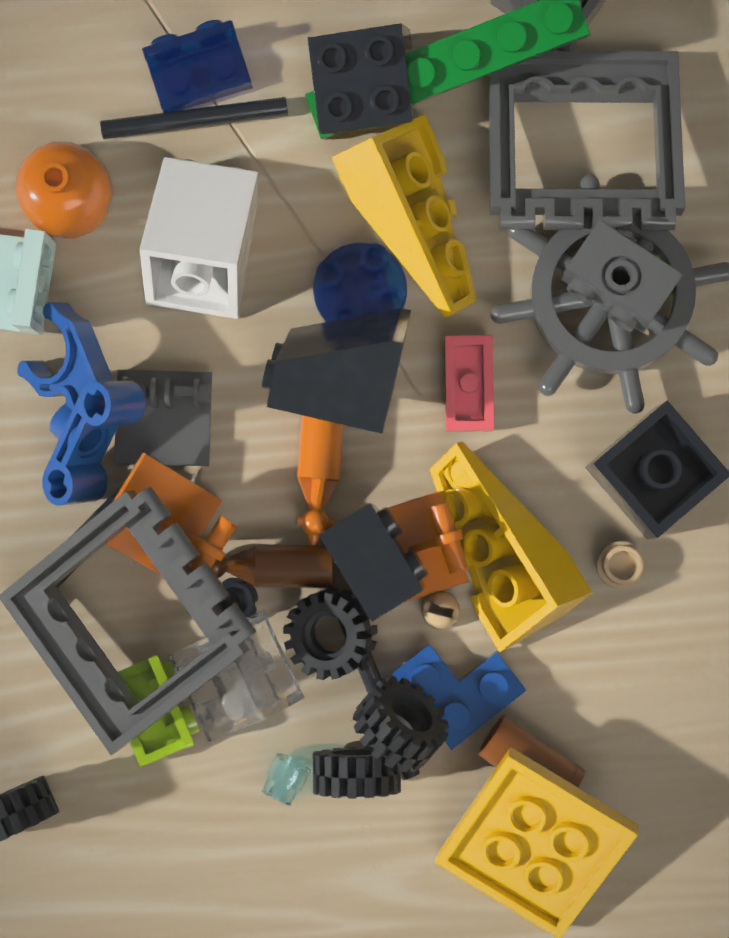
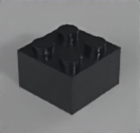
[585,400,729,539]
[319,503,428,622]

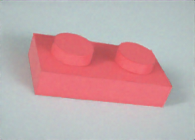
[444,335,494,432]

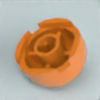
[16,141,113,239]

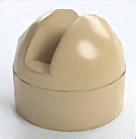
[421,591,460,630]

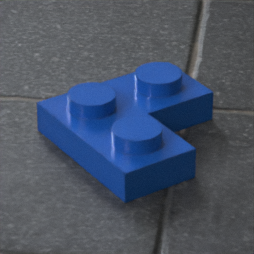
[392,644,527,750]

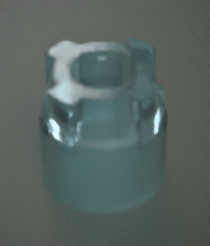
[262,753,311,806]

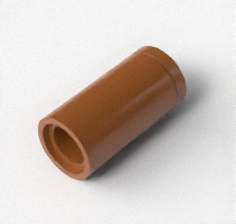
[478,714,585,787]

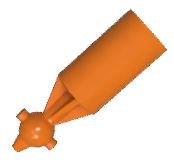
[295,415,344,545]

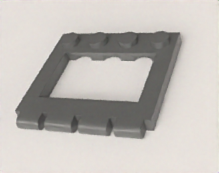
[489,51,685,230]
[0,487,257,755]

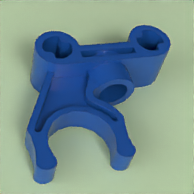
[17,302,145,506]

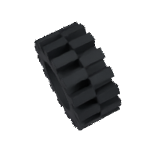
[283,588,378,680]
[353,676,449,772]
[313,747,401,799]
[0,775,59,842]

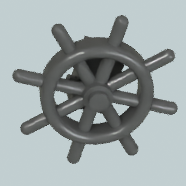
[490,174,729,414]

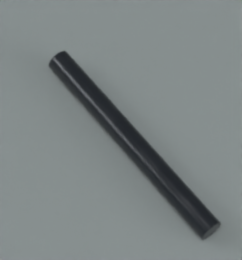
[100,97,288,139]

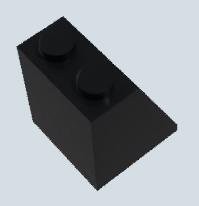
[262,308,411,434]

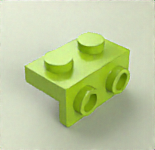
[118,654,200,768]

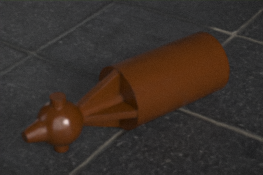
[189,544,333,589]

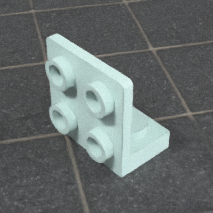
[0,229,56,336]

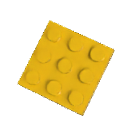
[435,747,639,938]

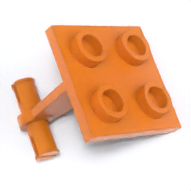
[106,453,237,575]
[379,491,469,603]

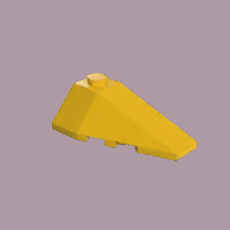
[331,114,477,318]
[430,441,593,652]

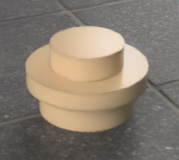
[596,541,645,589]

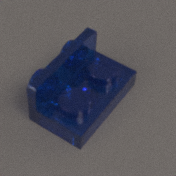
[142,20,253,112]

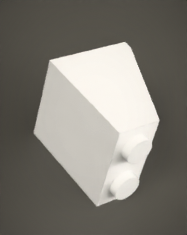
[139,157,258,319]

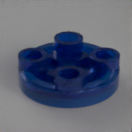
[313,243,407,322]

